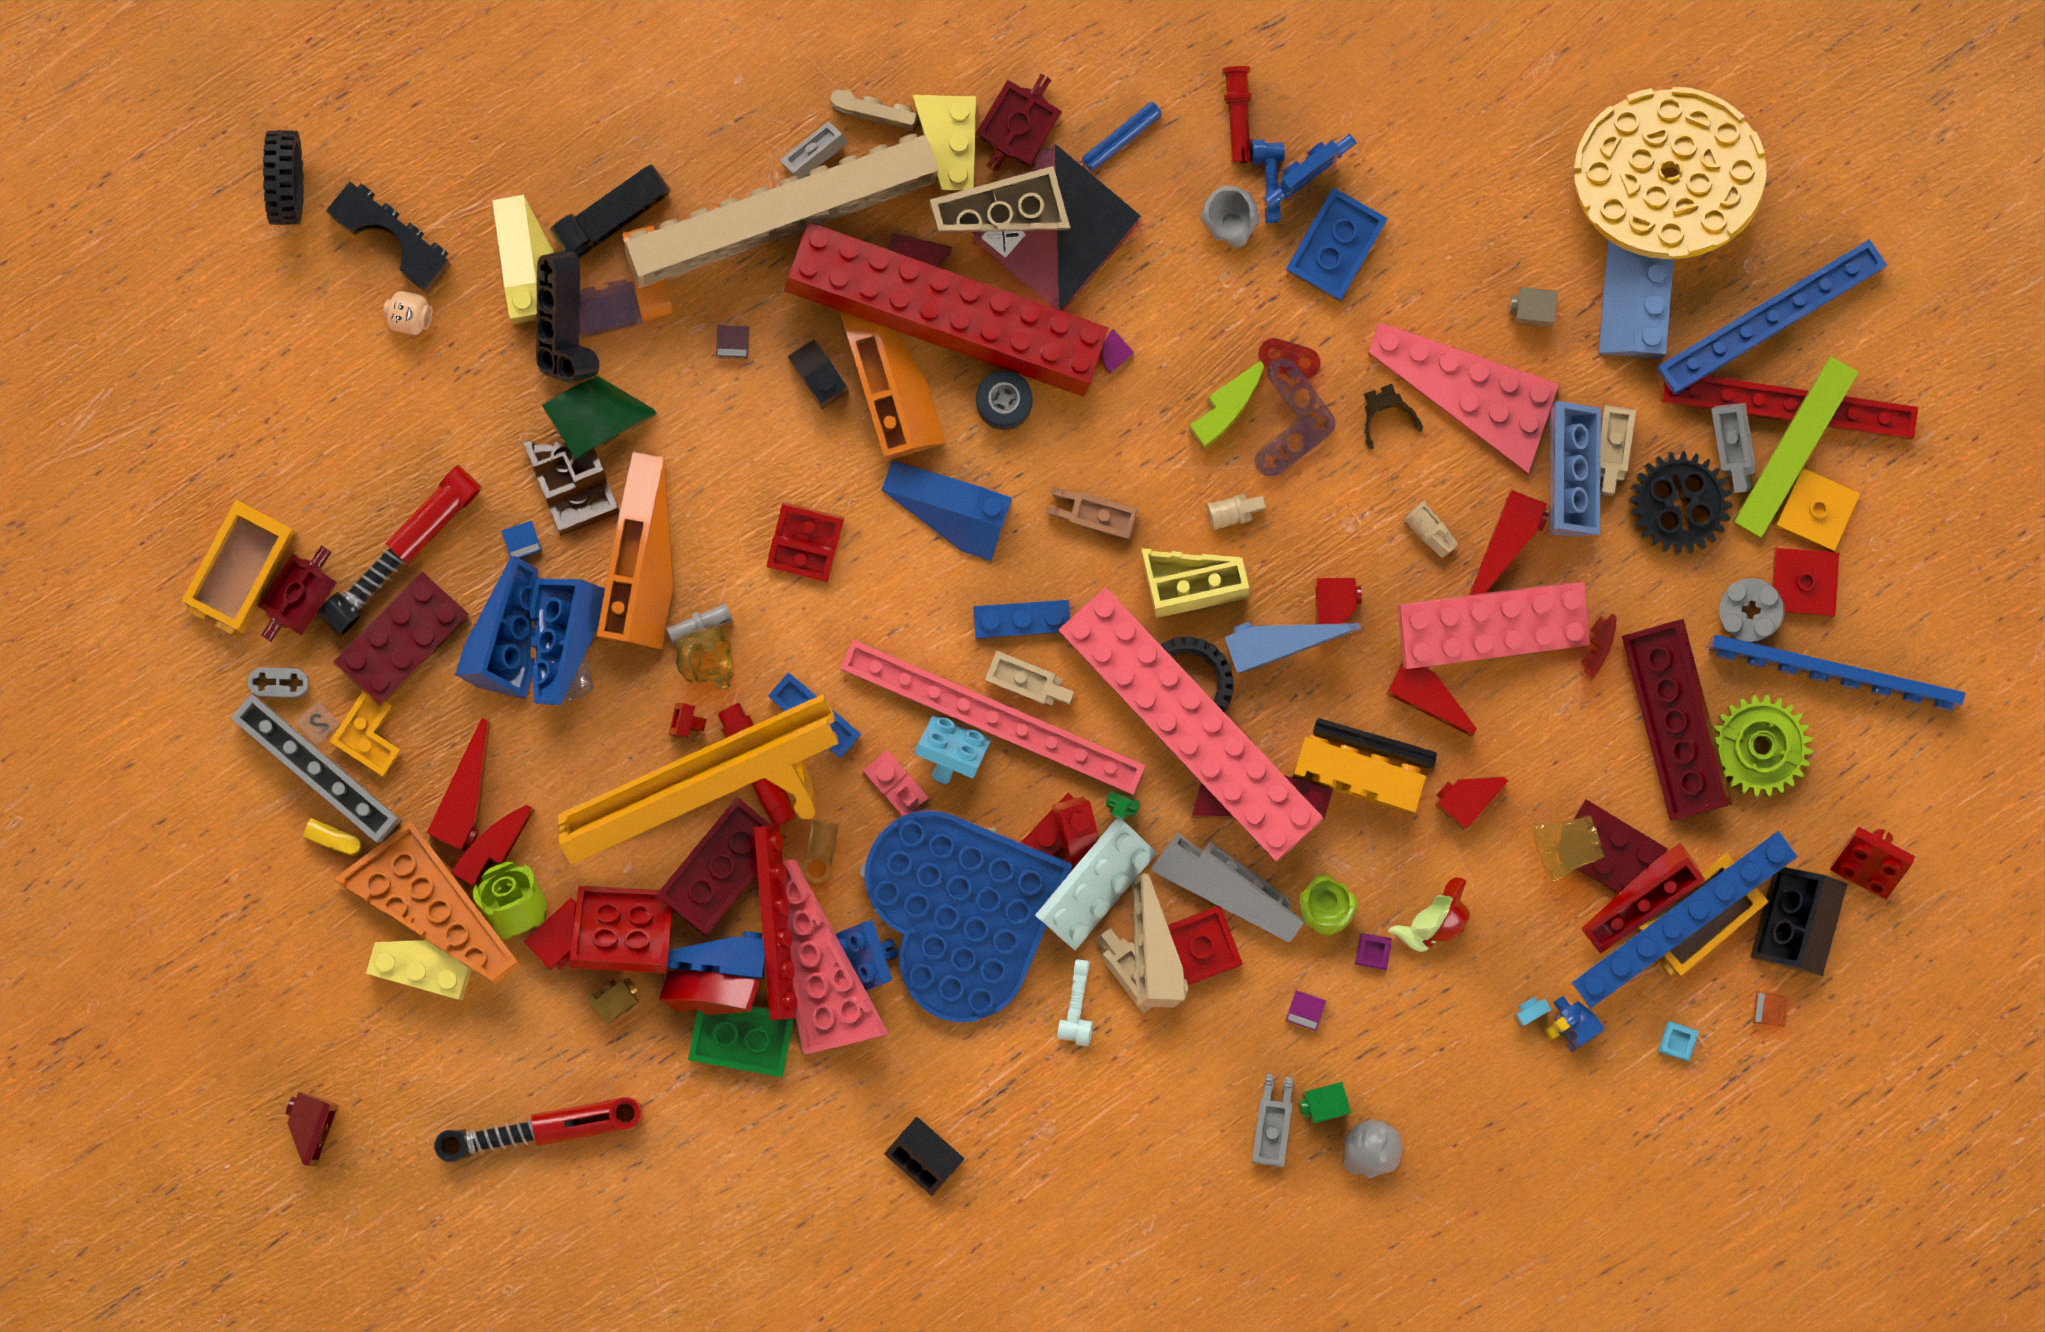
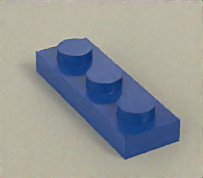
[973,600,1070,639]
[768,672,861,759]

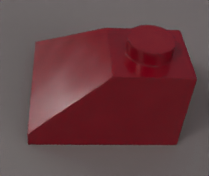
[285,1092,339,1166]

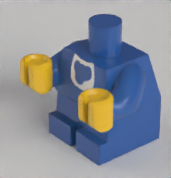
[1544,995,1605,1053]

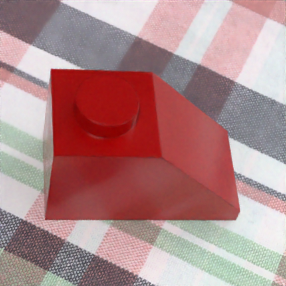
[1315,578,1362,645]
[1435,777,1508,830]
[524,897,576,970]

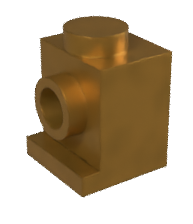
[587,977,640,1025]

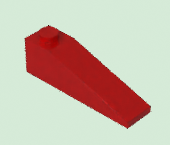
[1469,490,1549,595]
[426,718,491,851]
[1581,843,1706,954]

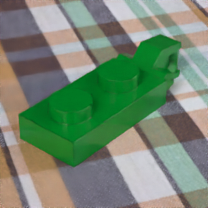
[1105,790,1141,820]

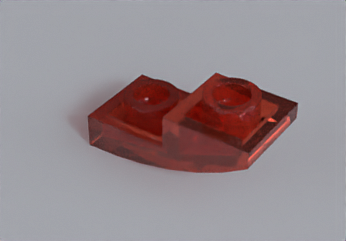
[1580,613,1617,681]

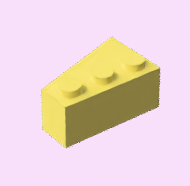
[913,95,976,196]
[1141,548,1249,618]
[366,940,471,1001]

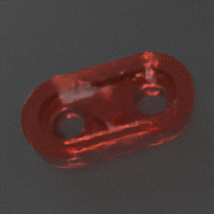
[1258,338,1321,380]

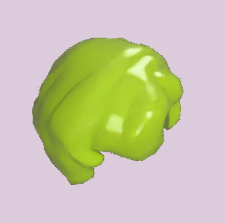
[1299,874,1359,936]

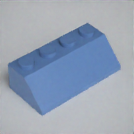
[1598,240,1674,360]
[1549,401,1601,537]

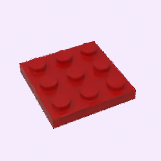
[569,885,673,973]

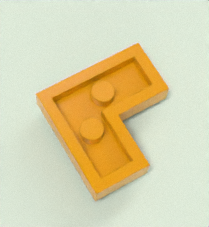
[329,691,402,777]

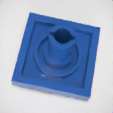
[835,920,898,991]

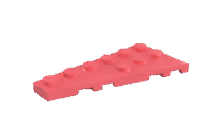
[1368,322,1559,475]
[783,859,889,1055]

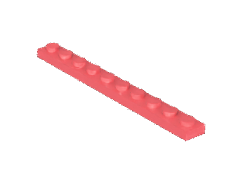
[840,639,1146,795]

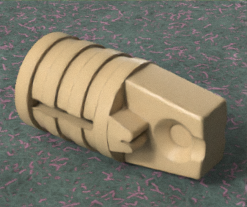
[1206,493,1266,531]
[1403,500,1458,558]

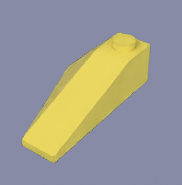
[493,195,554,324]

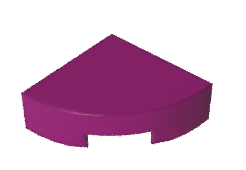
[1102,329,1134,374]

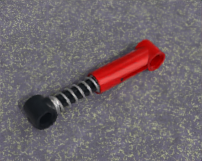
[316,465,482,637]
[434,1097,643,1162]

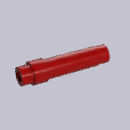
[717,702,797,826]

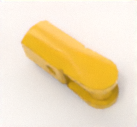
[303,818,362,857]

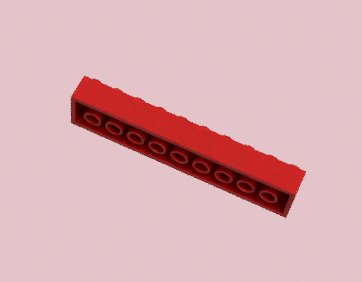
[784,222,1109,397]

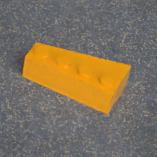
[1291,736,1426,814]

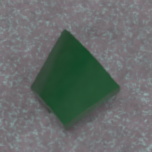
[542,376,657,460]

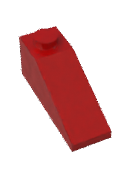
[1386,661,1477,737]
[1052,796,1099,874]

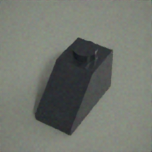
[788,339,849,409]

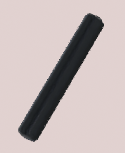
[1313,718,1437,769]

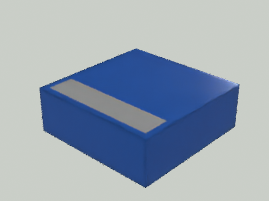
[501,520,542,559]

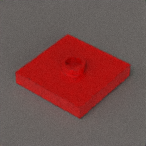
[1772,548,1840,617]
[1167,906,1243,986]

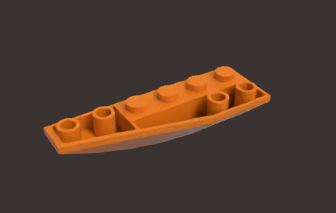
[840,311,946,462]
[597,452,673,650]

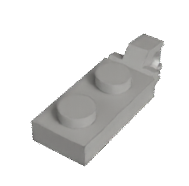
[1711,403,1756,493]

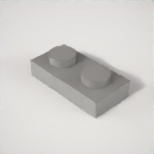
[780,121,848,180]

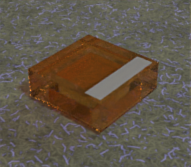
[1752,991,1789,1028]

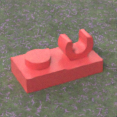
[863,750,929,816]

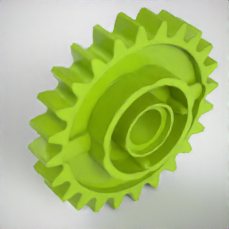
[1712,695,1813,797]

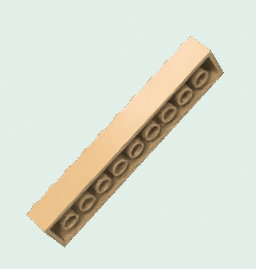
[625,134,939,289]

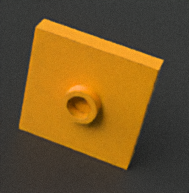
[1775,468,1860,552]

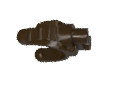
[1363,384,1423,449]

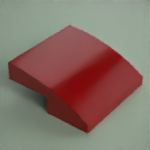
[766,502,845,582]

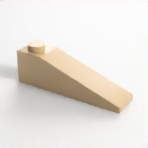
[1132,874,1188,1008]

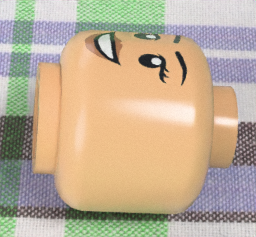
[383,291,433,335]

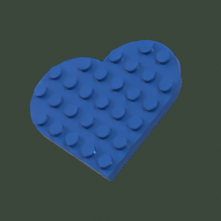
[864,810,1072,1022]

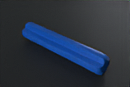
[1082,102,1162,171]

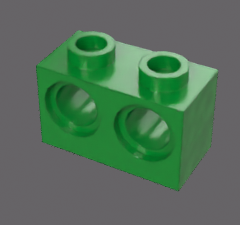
[1298,1082,1351,1124]

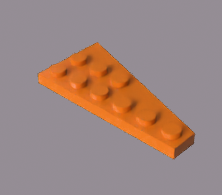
[334,821,520,985]

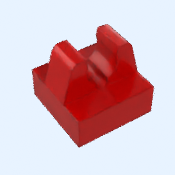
[668,703,707,737]

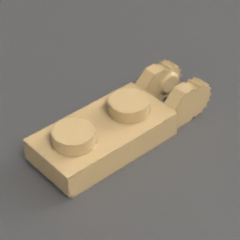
[830,89,918,131]

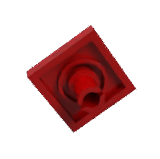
[1830,826,1915,900]

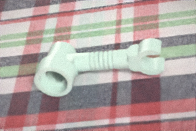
[1057,959,1093,1047]

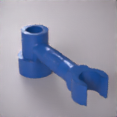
[1250,139,1285,223]

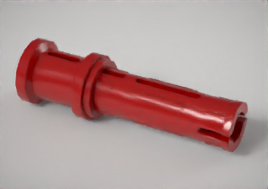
[1222,66,1252,164]

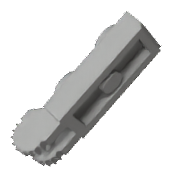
[1251,1074,1293,1167]

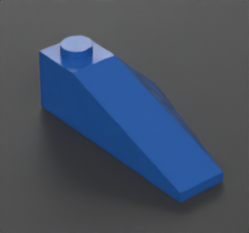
[882,460,1012,561]
[455,556,538,699]
[530,578,605,705]
[667,931,766,979]

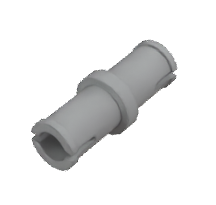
[667,603,733,646]

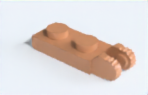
[1045,487,1139,541]

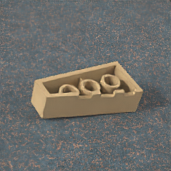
[929,166,1070,233]

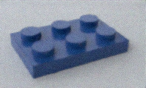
[1285,187,1388,302]

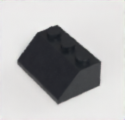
[1750,867,1847,976]

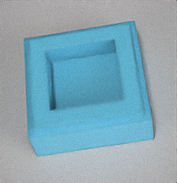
[1657,1021,1699,1062]

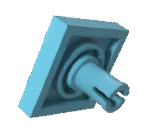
[914,715,991,784]

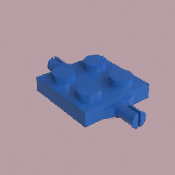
[1264,134,1357,209]

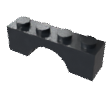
[326,182,451,294]

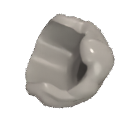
[1200,185,1259,248]
[1343,1119,1403,1178]

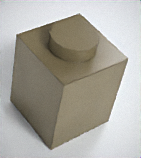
[1509,287,1558,327]

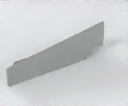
[1152,832,1305,942]

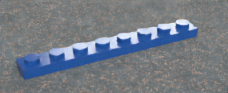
[1656,239,1887,395]
[1709,635,1965,711]
[1571,831,1798,1009]

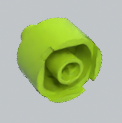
[473,862,547,939]

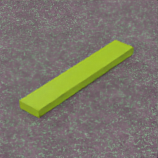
[1733,356,1858,538]

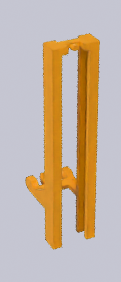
[558,694,838,865]

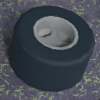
[976,370,1033,430]

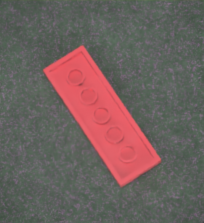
[1397,581,1590,669]

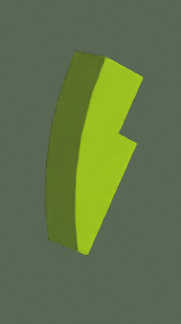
[1189,361,1264,450]

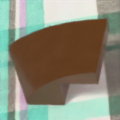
[523,441,620,536]

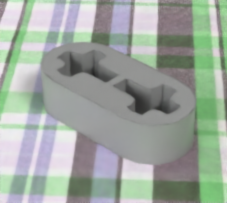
[247,667,310,698]

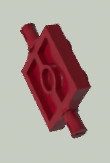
[976,74,1062,172]
[258,545,337,643]

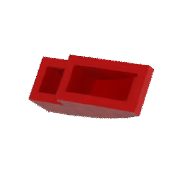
[451,805,535,886]
[659,970,759,1015]

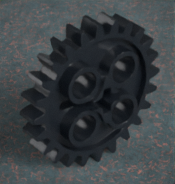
[1628,451,1733,555]

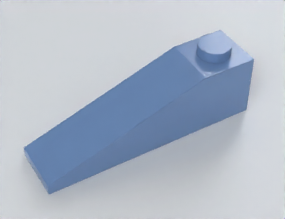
[1225,622,1361,673]

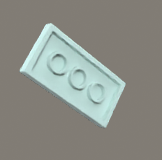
[1035,818,1157,950]

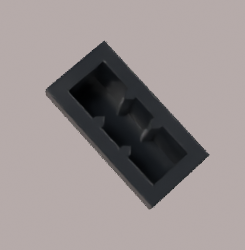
[884,1116,965,1196]

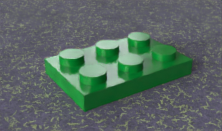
[688,1006,794,1078]

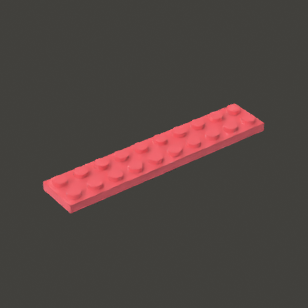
[1059,587,1323,863]

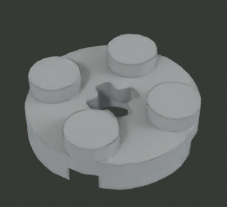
[1719,578,1785,643]

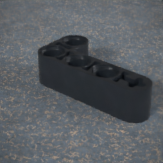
[549,164,671,259]
[536,250,600,383]

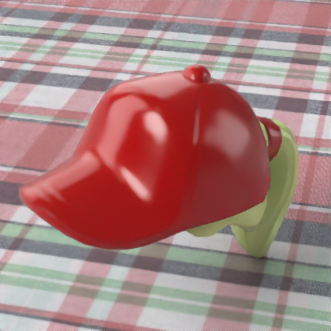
[1388,877,1470,952]

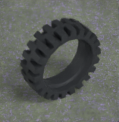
[263,130,304,225]
[1160,636,1234,712]

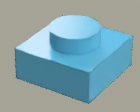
[1514,997,1551,1026]

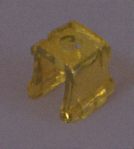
[1534,815,1605,882]

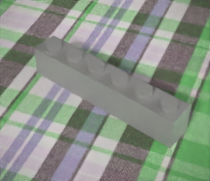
[231,694,401,844]

